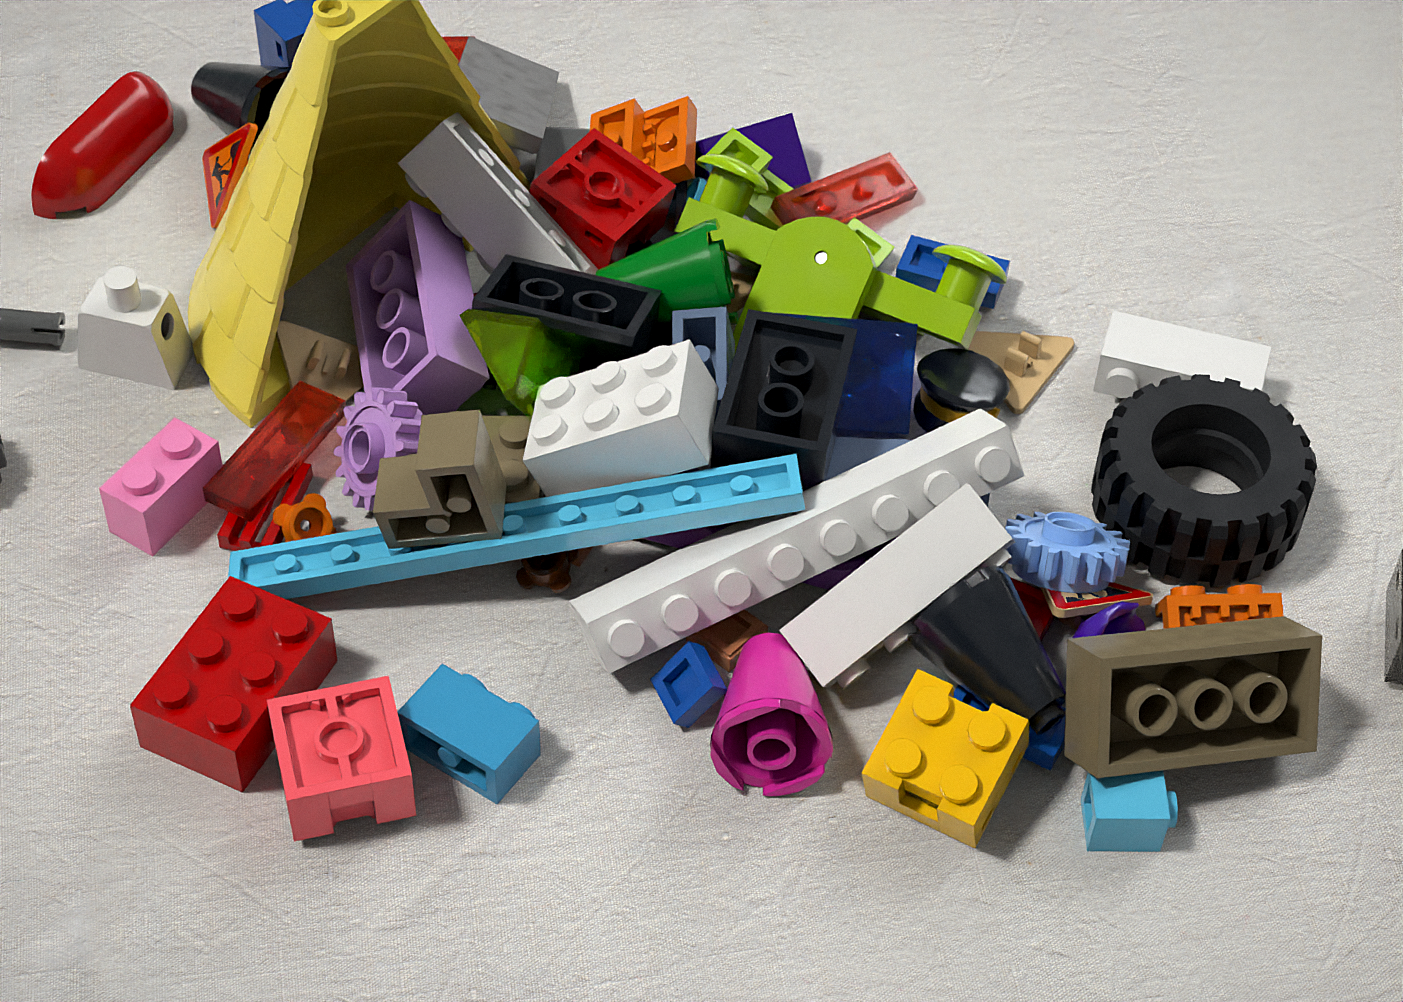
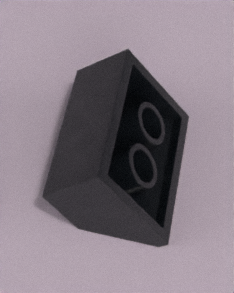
[472,254,662,363]

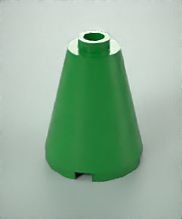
[596,218,738,325]

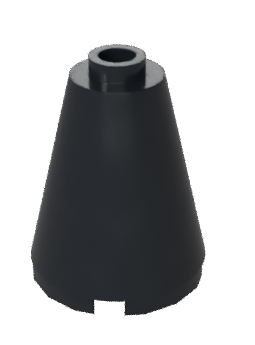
[191,62,292,155]
[907,565,1066,735]

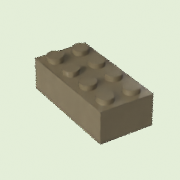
[1064,616,1322,778]

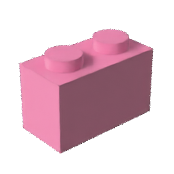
[99,418,226,557]

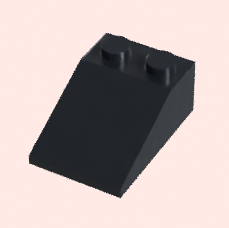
[711,309,858,491]

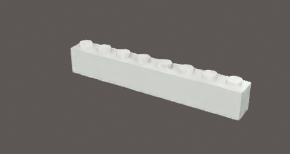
[569,409,1025,674]

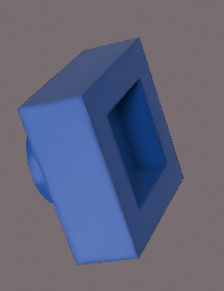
[650,641,727,728]

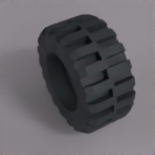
[1091,374,1317,587]

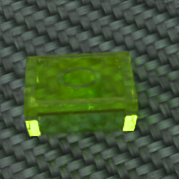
[459,309,581,416]

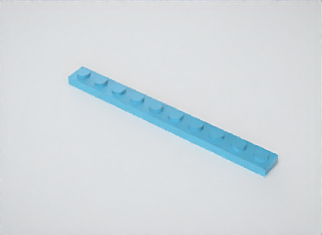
[228,454,805,599]

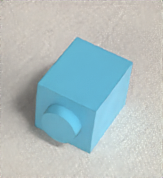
[1080,770,1178,852]

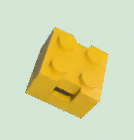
[862,669,1029,848]

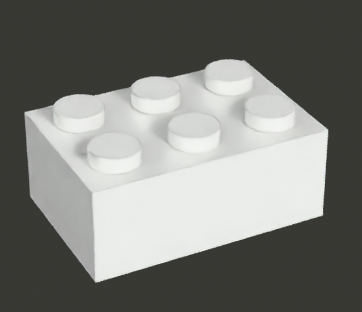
[523,340,719,497]

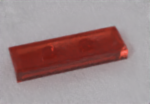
[770,152,918,225]
[202,380,346,522]

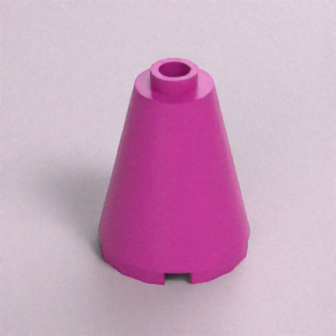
[710,633,833,797]

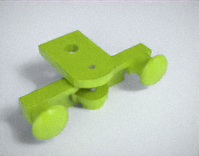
[675,154,1007,353]

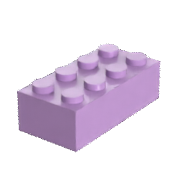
[346,200,489,415]

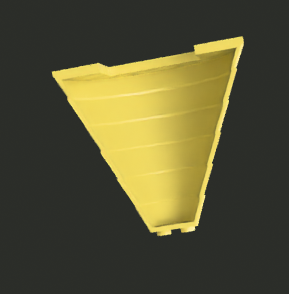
[188,0,531,428]

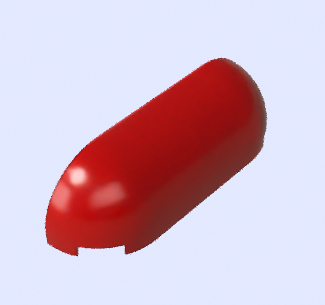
[31,71,174,219]

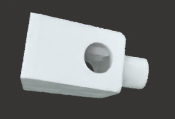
[78,266,194,390]

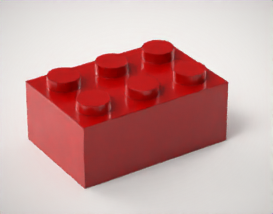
[130,576,338,793]

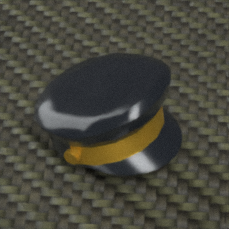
[913,348,1010,433]

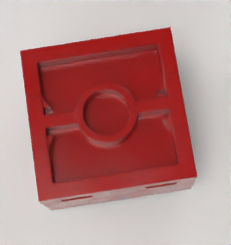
[529,128,677,270]

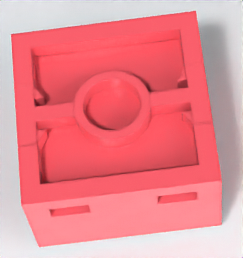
[267,675,416,842]

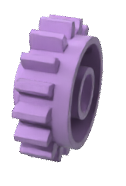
[334,387,423,511]

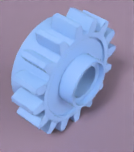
[1005,512,1130,593]

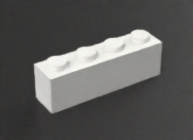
[398,112,598,275]
[779,482,1015,689]

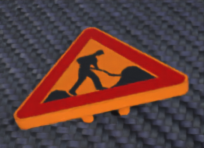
[202,122,258,229]

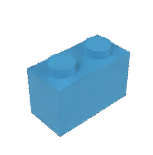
[397,663,541,804]

